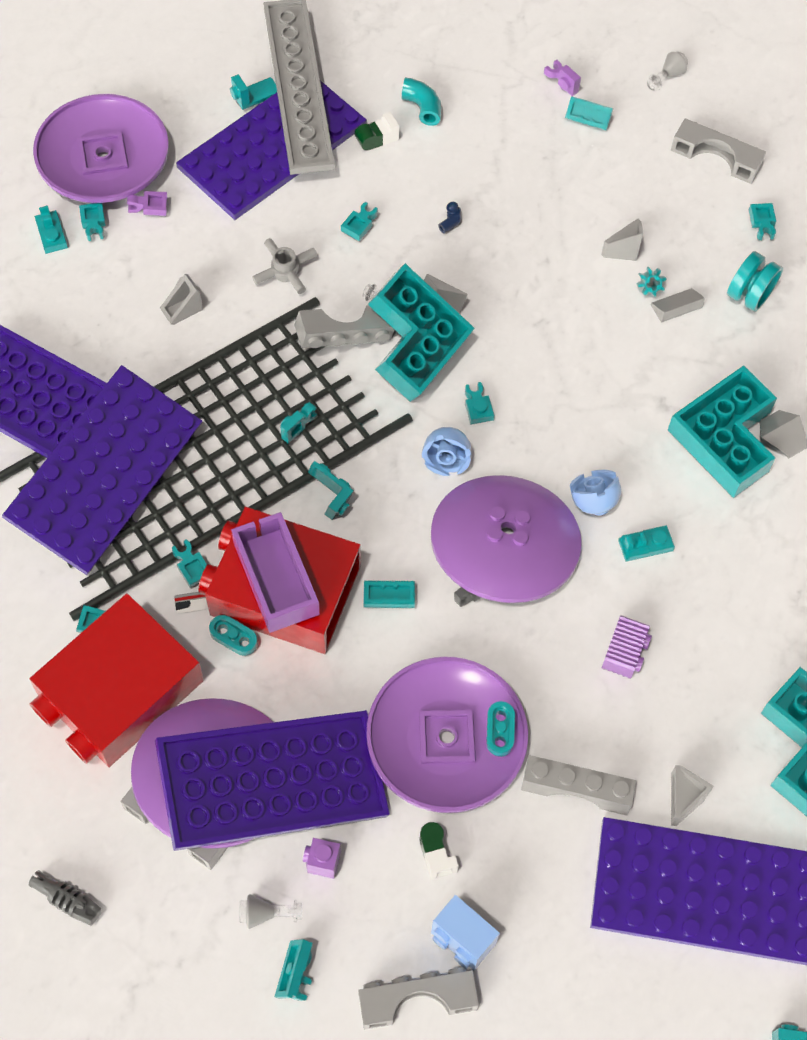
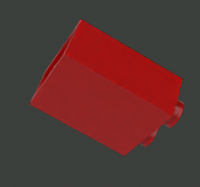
[198,507,361,654]
[29,593,204,768]

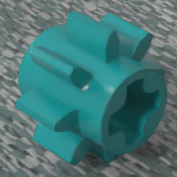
[636,267,667,297]

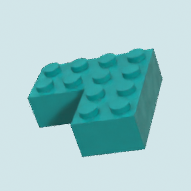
[368,263,475,402]
[668,365,777,498]
[761,667,807,816]

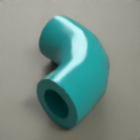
[402,77,441,126]

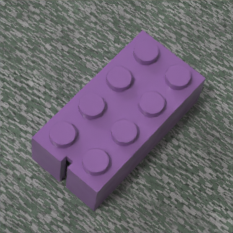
[231,512,320,633]

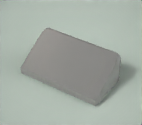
[651,288,705,323]

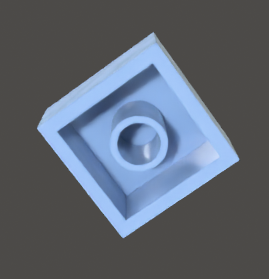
[431,895,500,971]

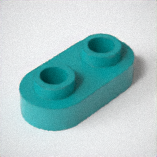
[209,615,257,656]
[486,701,515,756]

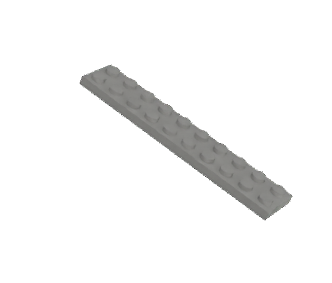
[263,0,335,175]

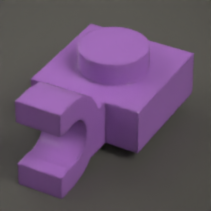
[544,60,581,96]
[127,191,167,216]

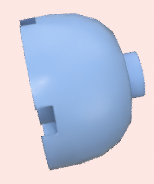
[422,427,472,476]
[570,470,621,516]

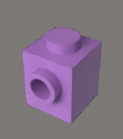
[303,838,341,879]

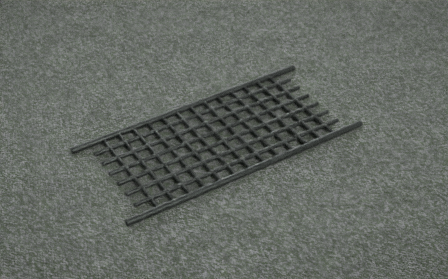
[0,297,413,621]

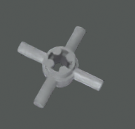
[252,238,317,294]

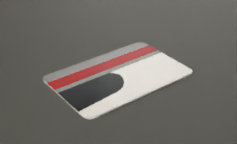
[174,592,207,614]

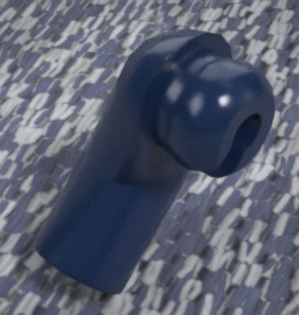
[438,201,461,234]

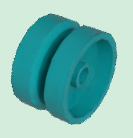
[727,251,783,312]

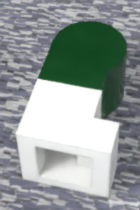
[354,112,399,150]
[419,822,458,880]

